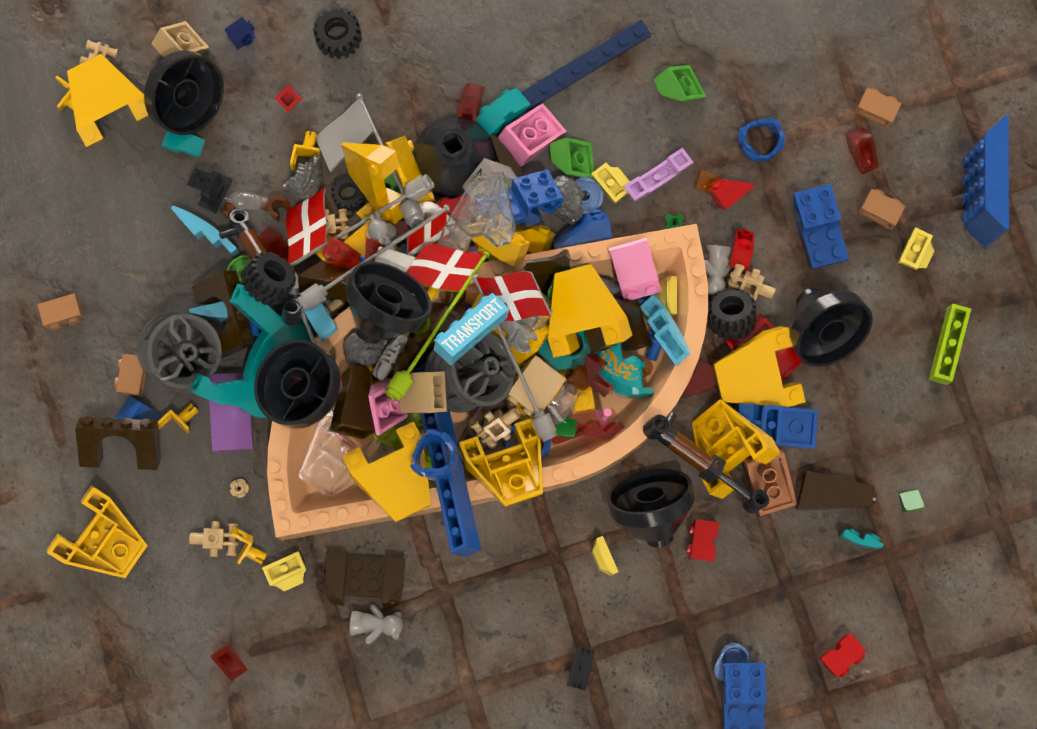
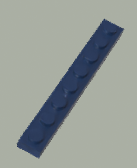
[521,19,651,112]

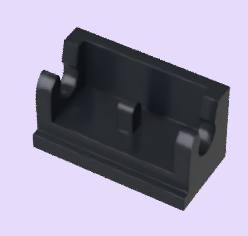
[566,647,595,691]

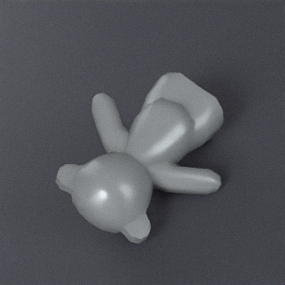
[366,211,400,251]
[704,245,733,296]
[350,604,403,644]

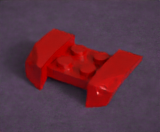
[724,312,802,381]

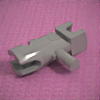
[500,319,538,353]

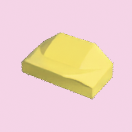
[591,163,630,204]
[899,228,934,270]
[655,276,677,316]
[592,536,618,576]
[262,552,307,591]

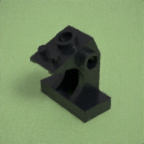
[187,168,232,214]

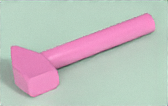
[594,408,612,434]

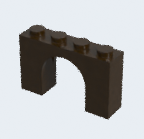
[192,270,255,358]
[585,298,651,352]
[75,416,161,470]

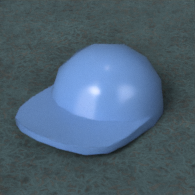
[714,643,750,681]

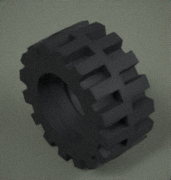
[331,176,366,212]

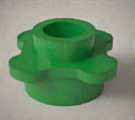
[665,214,684,229]

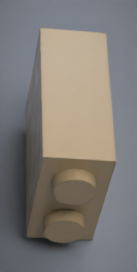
[506,355,566,417]
[400,371,447,413]

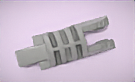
[372,335,409,380]

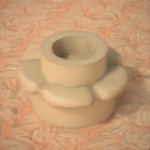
[230,479,249,498]

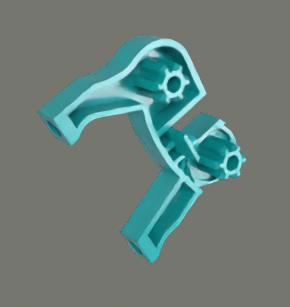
[189,284,315,418]

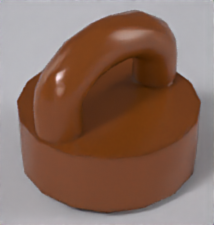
[639,358,653,377]

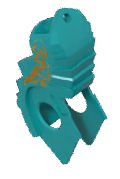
[538,322,654,399]

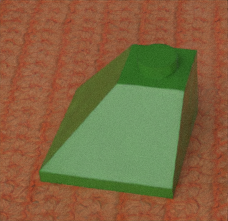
[653,65,706,102]
[549,137,594,179]

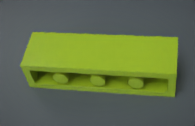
[928,304,971,385]

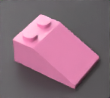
[498,103,566,167]
[609,238,662,300]
[368,380,408,435]

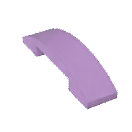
[623,148,693,202]

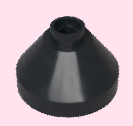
[144,50,224,135]
[413,116,495,199]
[345,262,432,344]
[789,288,873,367]
[254,340,340,429]
[607,468,695,548]

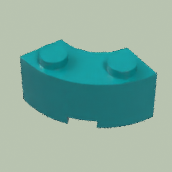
[476,88,531,136]

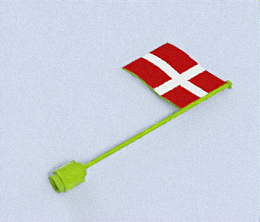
[385,244,490,401]

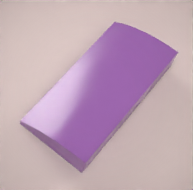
[209,373,253,453]

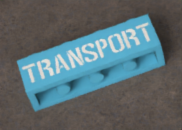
[434,293,509,366]

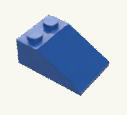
[552,209,612,249]

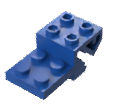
[476,169,564,232]
[793,184,849,270]
[736,403,818,449]
[722,663,766,729]

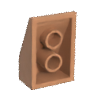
[743,445,797,516]

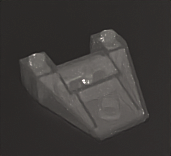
[438,171,516,252]
[298,403,393,498]

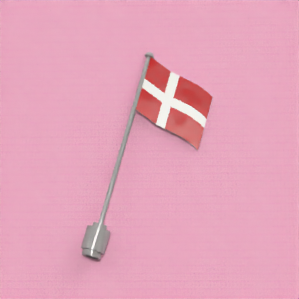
[286,174,435,268]
[297,205,450,311]
[472,271,557,442]

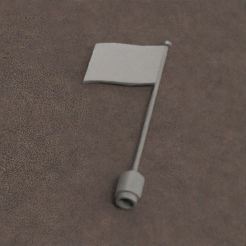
[316,93,424,228]

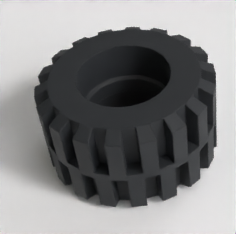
[313,7,362,59]
[241,252,296,306]
[708,289,756,340]

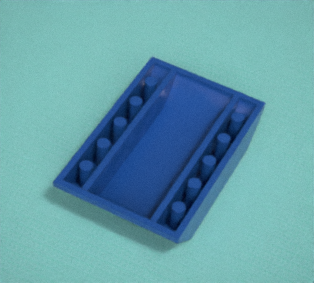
[962,116,1009,248]

